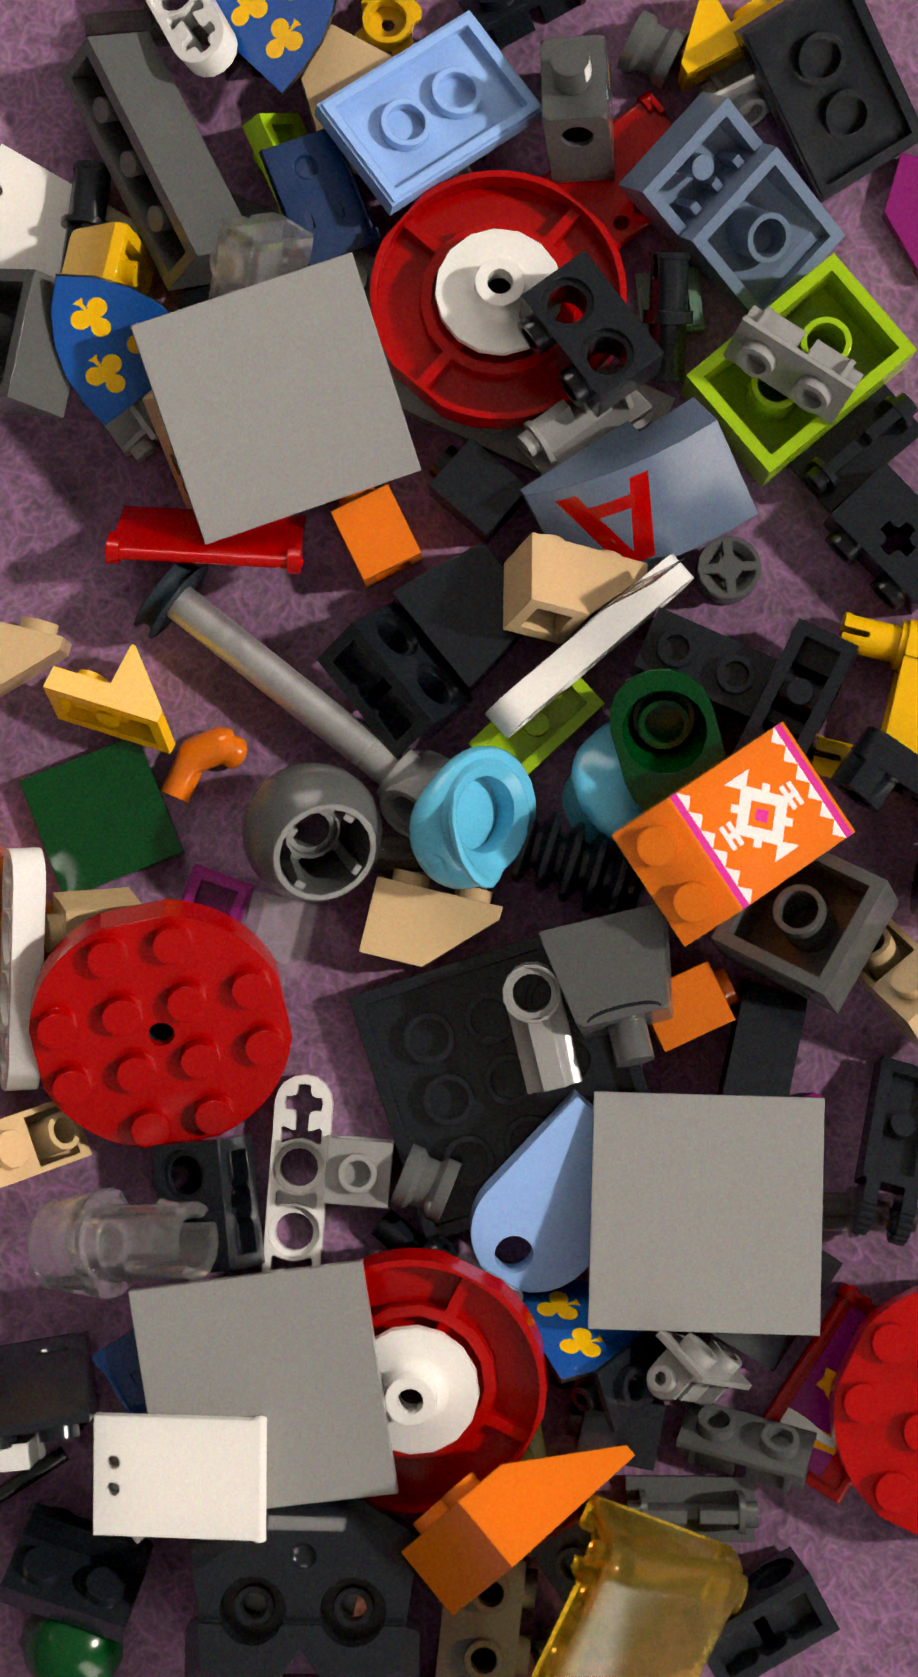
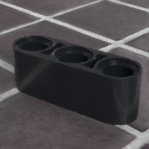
[717,980,807,1097]

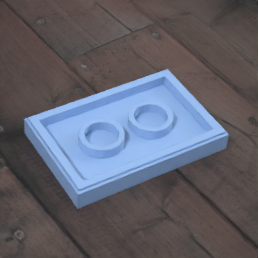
[314,10,542,216]

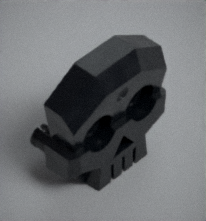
[185,1497,421,1677]

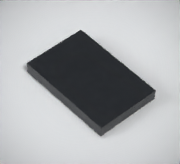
[733,0,918,203]

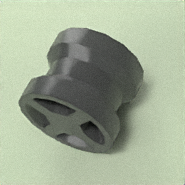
[617,10,690,90]
[694,536,762,605]
[389,1144,462,1224]

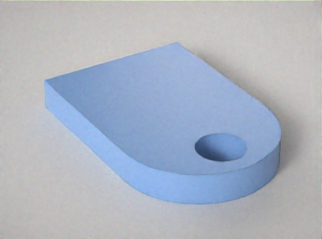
[469,1089,593,1293]

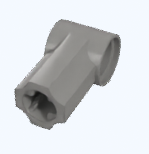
[503,961,583,1094]

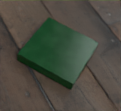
[19,740,185,892]

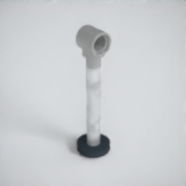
[134,563,450,838]

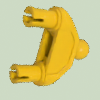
[809,612,918,778]

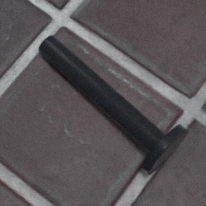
[0,1446,70,1504]

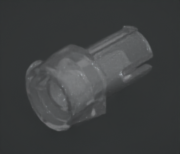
[28,1187,218,1299]

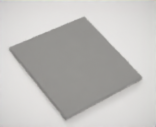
[130,252,421,545]
[588,1091,825,1336]
[128,1259,399,1509]

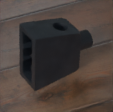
[393,543,523,693]

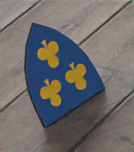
[216,0,337,95]
[51,274,170,426]
[512,1280,644,1389]

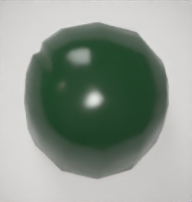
[22,1613,123,1677]

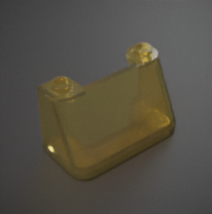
[531,1494,748,1677]

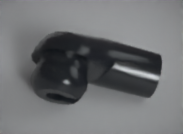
[371,1209,457,1257]

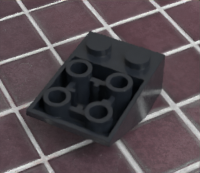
[0,1330,100,1450]

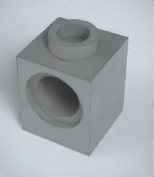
[323,1134,395,1209]

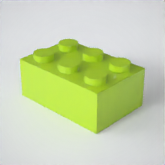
[680,252,917,488]

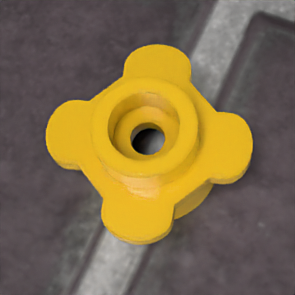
[355,0,422,57]

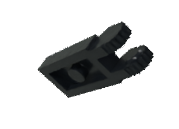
[848,1056,918,1247]

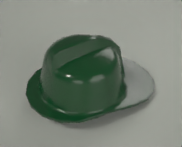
[609,668,726,811]

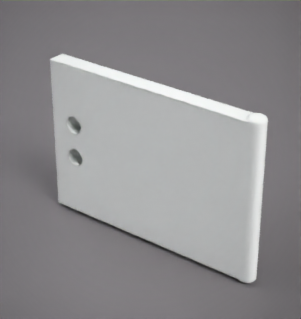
[0,144,140,278]
[93,1412,267,1543]

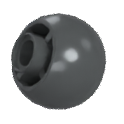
[242,762,383,903]

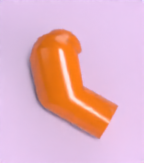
[160,727,248,804]

